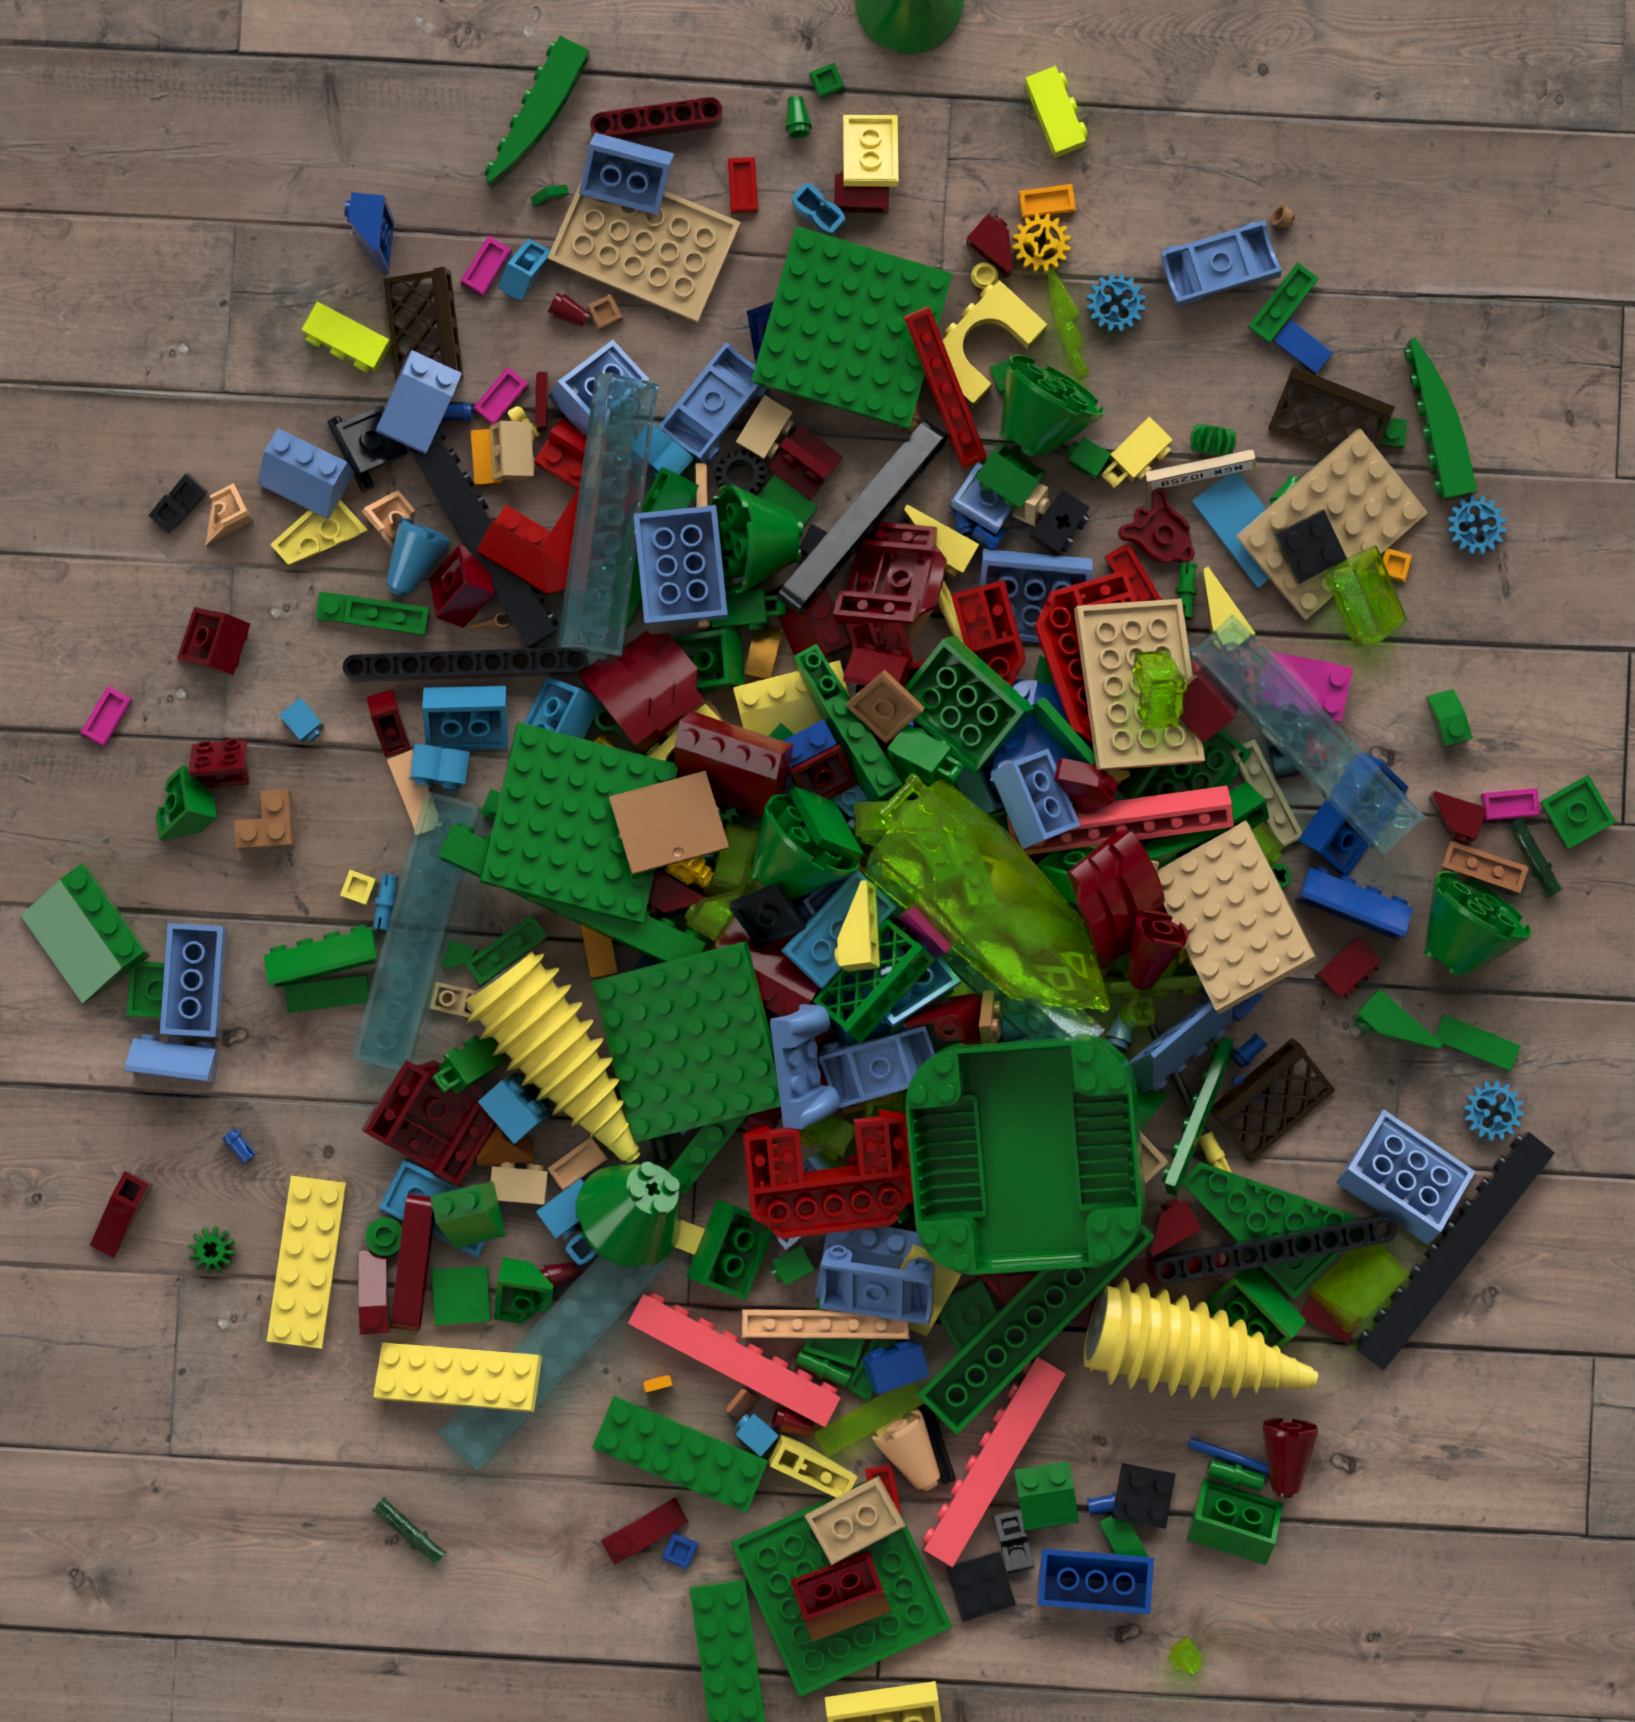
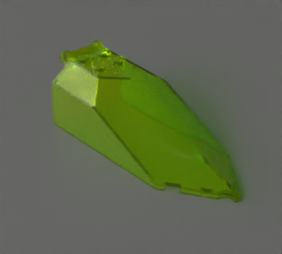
[864,773,1110,1013]

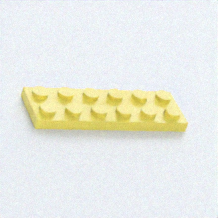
[267,1176,347,1349]
[373,1343,542,1412]

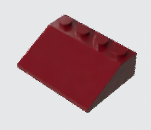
[675,711,794,817]
[712,915,820,1017]

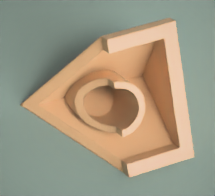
[205,483,253,546]
[362,490,415,550]

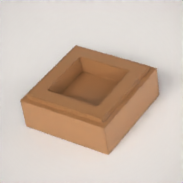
[587,294,623,331]

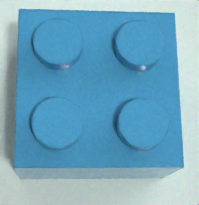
[478,1072,552,1144]

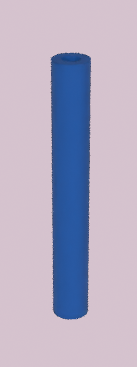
[1188,1437,1269,1475]

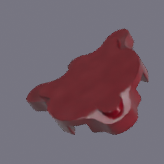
[1118,488,1195,564]

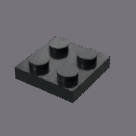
[333,405,408,476]
[1273,509,1347,584]
[729,882,806,948]
[1112,1463,1176,1529]
[946,1551,1016,1622]

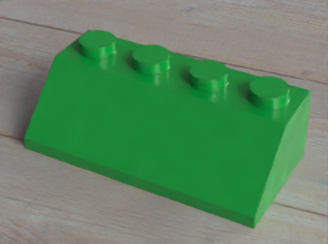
[264,925,382,988]

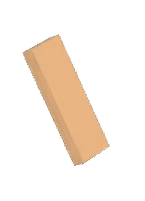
[387,750,443,836]

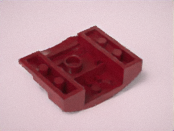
[833,522,947,625]
[578,630,706,753]
[1067,830,1166,969]
[361,1059,495,1186]

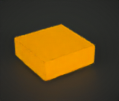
[1378,548,1412,583]
[643,1374,673,1392]

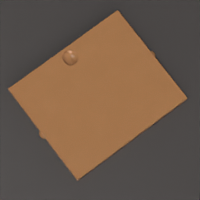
[609,771,729,875]

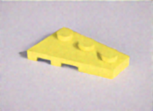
[270,500,369,566]

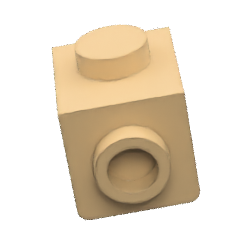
[1012,483,1050,526]

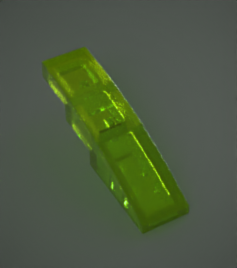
[1046,268,1090,382]

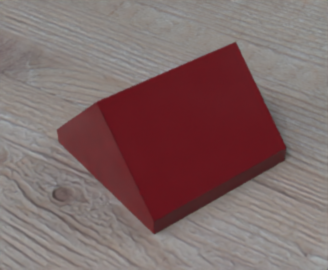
[1166,666,1239,743]
[788,744,857,799]

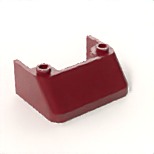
[904,993,982,1045]

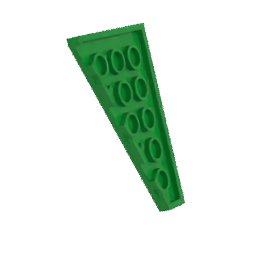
[1182,1161,1361,1299]

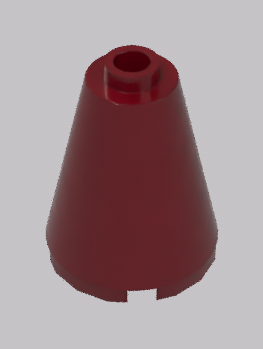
[1127,910,1189,990]
[1263,1418,1318,1498]

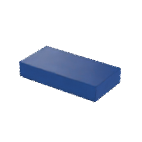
[1272,319,1333,375]

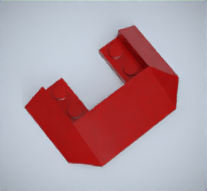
[477,418,642,595]
[1034,570,1137,742]
[846,580,1026,686]
[743,1109,913,1239]

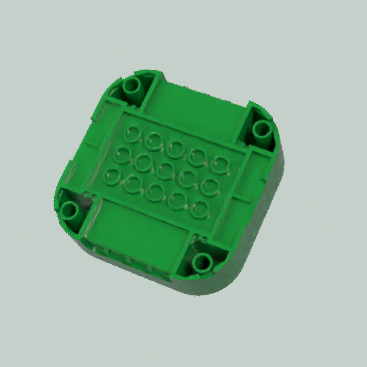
[906,1034,1146,1275]

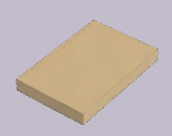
[805,1476,906,1565]

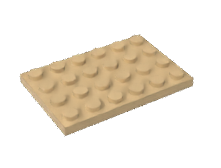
[547,179,741,323]
[1235,429,1428,620]
[1074,599,1205,770]
[1157,821,1317,1014]

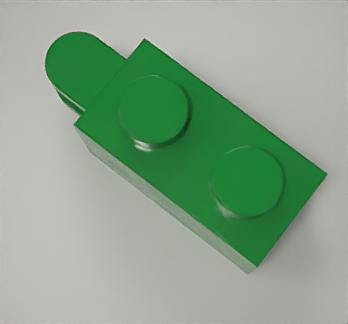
[711,589,787,632]
[887,725,965,787]
[432,1035,507,1094]

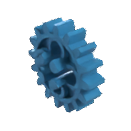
[1086,273,1146,333]
[1446,495,1507,555]
[1462,1081,1524,1141]

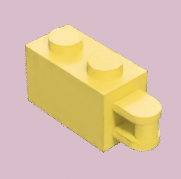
[1101,417,1173,489]

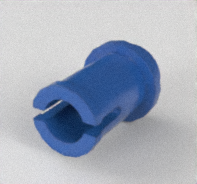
[441,401,473,423]
[949,504,975,536]
[1231,1033,1267,1068]
[222,1128,256,1164]
[1087,1491,1116,1516]

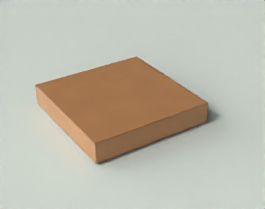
[846,670,924,743]

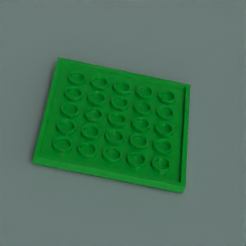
[750,226,953,430]
[479,722,678,925]
[592,941,781,1143]
[731,1480,952,1697]

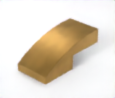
[744,625,783,680]

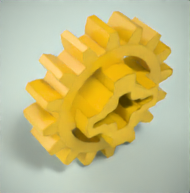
[1012,213,1071,274]
[665,856,714,888]

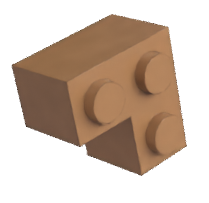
[234,789,295,851]

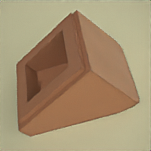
[726,1388,758,1421]

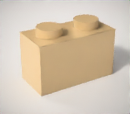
[736,395,794,462]
[490,421,536,481]
[491,1162,549,1205]

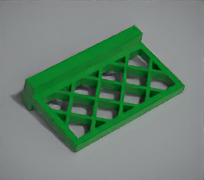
[813,919,935,1043]

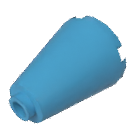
[386,517,451,597]

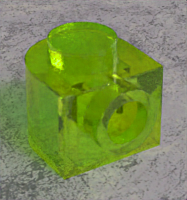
[1120,997,1157,1029]
[1168,1636,1204,1676]

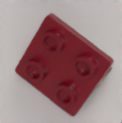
[768,426,842,500]
[188,739,250,788]

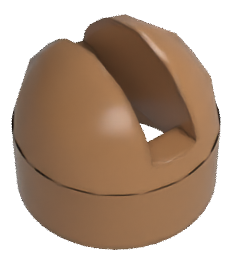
[1271,205,1295,229]

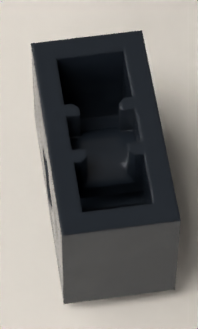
[1030,489,1090,555]

